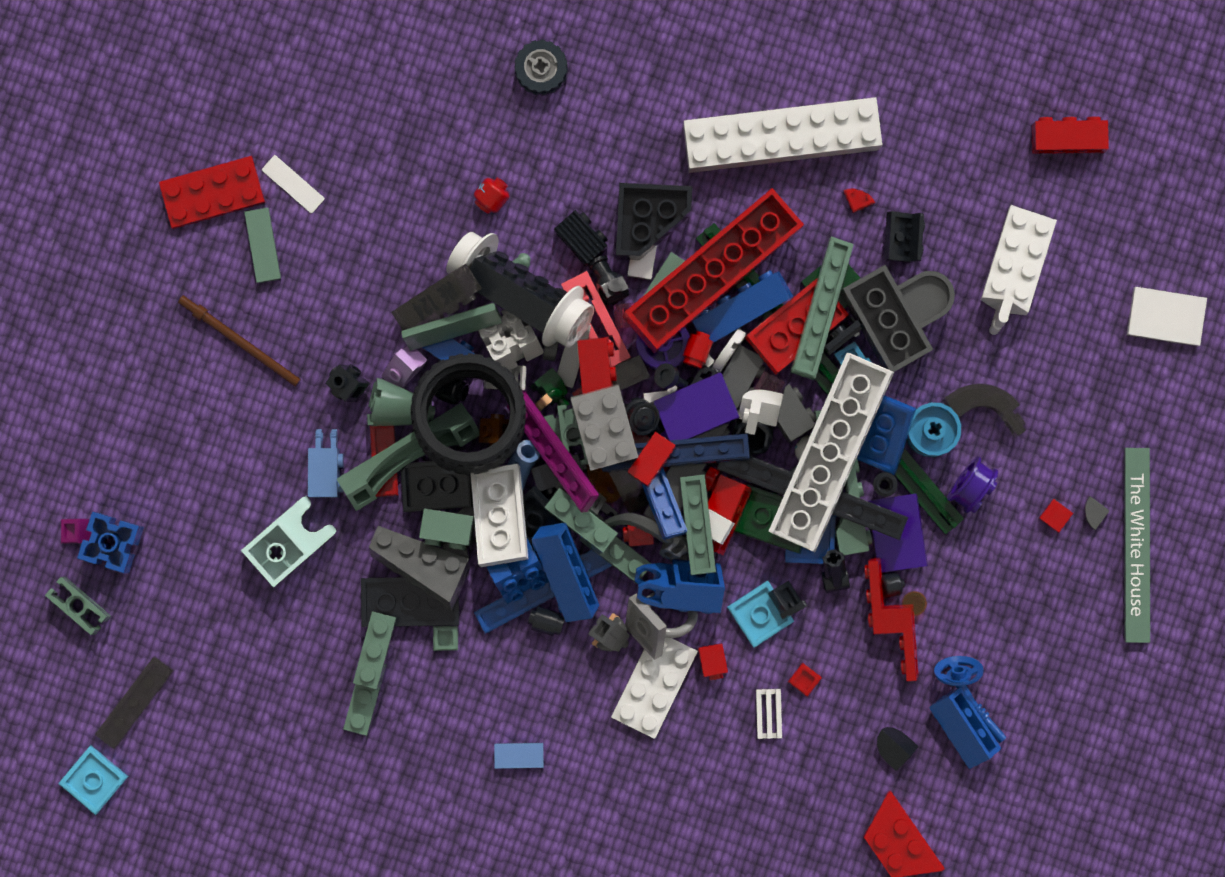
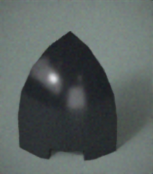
[877,727,919,771]

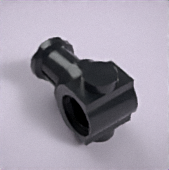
[588,255,629,307]

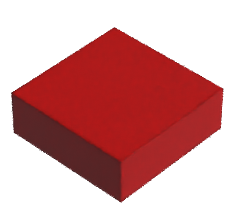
[1038,499,1073,533]
[788,662,822,697]

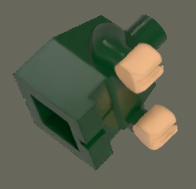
[530,368,570,411]

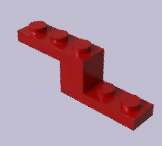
[865,558,919,681]

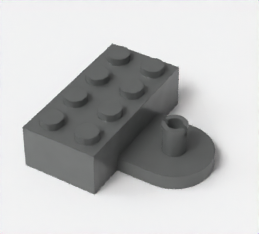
[840,265,955,372]

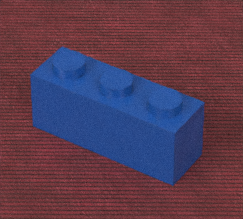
[929,687,1002,769]

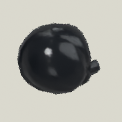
[732,419,773,456]

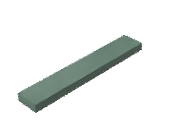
[791,236,854,380]

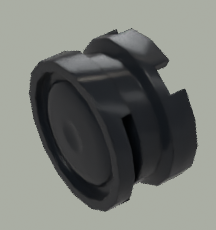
[624,397,660,436]

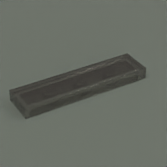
[95,656,174,749]

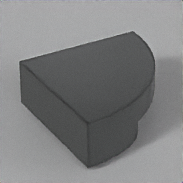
[1084,496,1110,530]

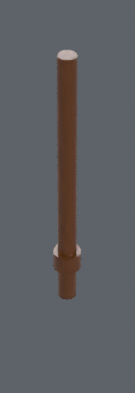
[178,295,301,387]

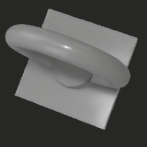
[625,592,698,660]

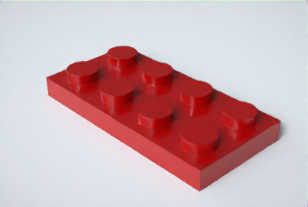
[159,155,266,229]
[744,278,849,375]

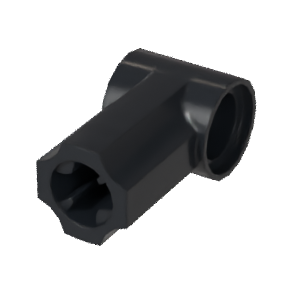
[821,549,850,593]

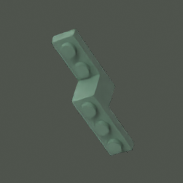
[544,488,651,584]
[343,611,396,736]

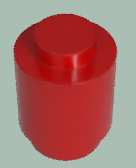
[683,331,713,369]

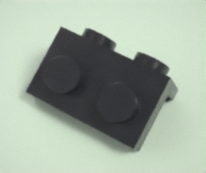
[884,211,925,263]

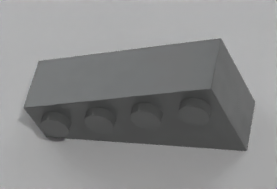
[369,526,470,611]

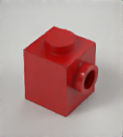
[623,525,654,547]

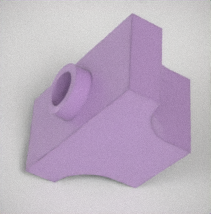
[381,346,428,388]

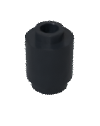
[528,607,564,636]

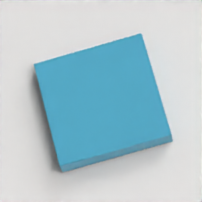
[727,580,794,648]
[58,745,129,815]

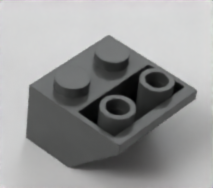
[777,384,817,444]

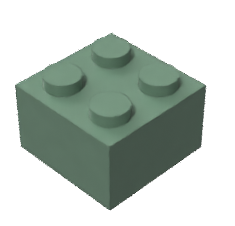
[419,509,475,551]

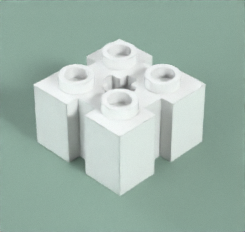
[478,309,544,371]

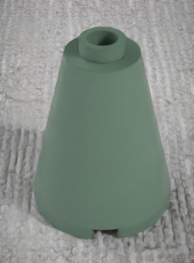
[367,378,435,426]

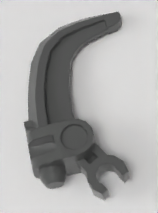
[604,513,689,563]

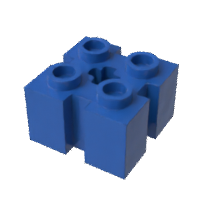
[77,512,144,573]
[486,539,549,604]

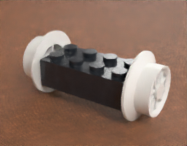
[446,232,594,348]

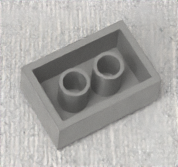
[571,384,638,471]

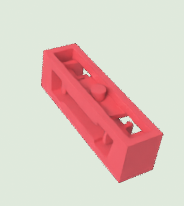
[561,271,631,367]

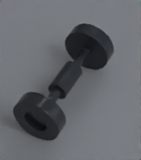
[654,363,695,389]

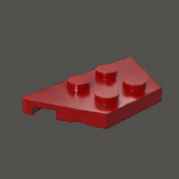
[863,790,945,877]

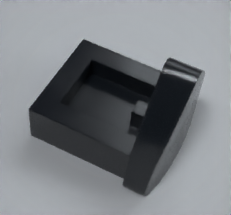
[768,581,808,619]

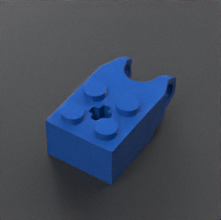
[635,560,725,614]

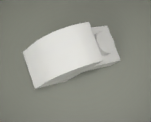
[739,390,783,435]

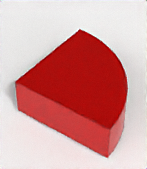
[843,188,875,213]

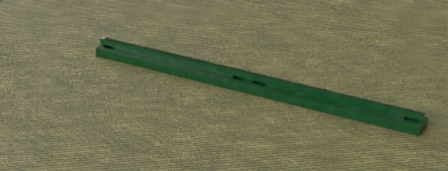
[696,223,964,535]

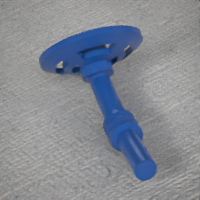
[934,656,1006,743]

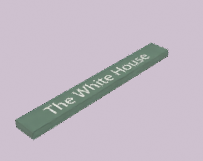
[1124,448,1150,643]

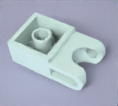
[241,496,336,587]

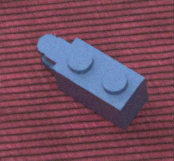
[308,429,344,498]

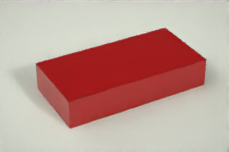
[628,432,676,487]

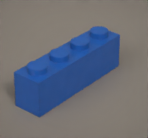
[692,270,794,343]
[532,523,600,622]

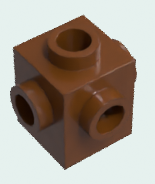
[479,414,509,447]

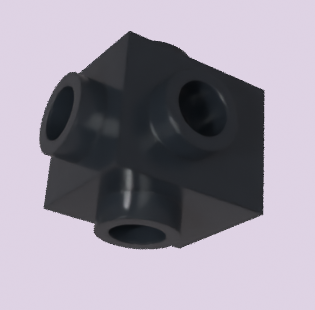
[325,364,370,402]

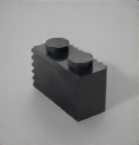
[554,210,608,267]

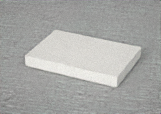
[1127,287,1207,346]

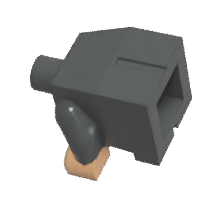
[588,613,630,652]

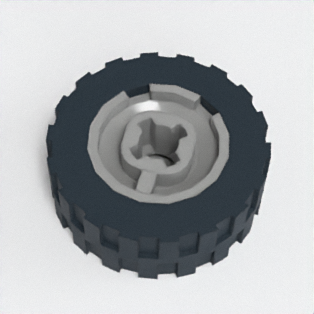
[514,39,568,96]

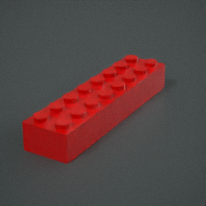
[622,188,804,353]

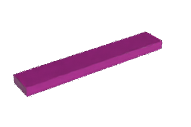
[506,390,599,513]

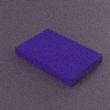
[654,372,740,440]
[868,494,928,572]

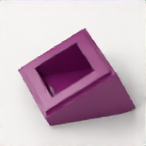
[61,519,91,543]

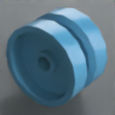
[906,402,961,457]

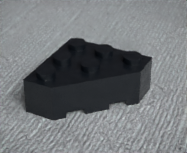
[616,183,692,260]

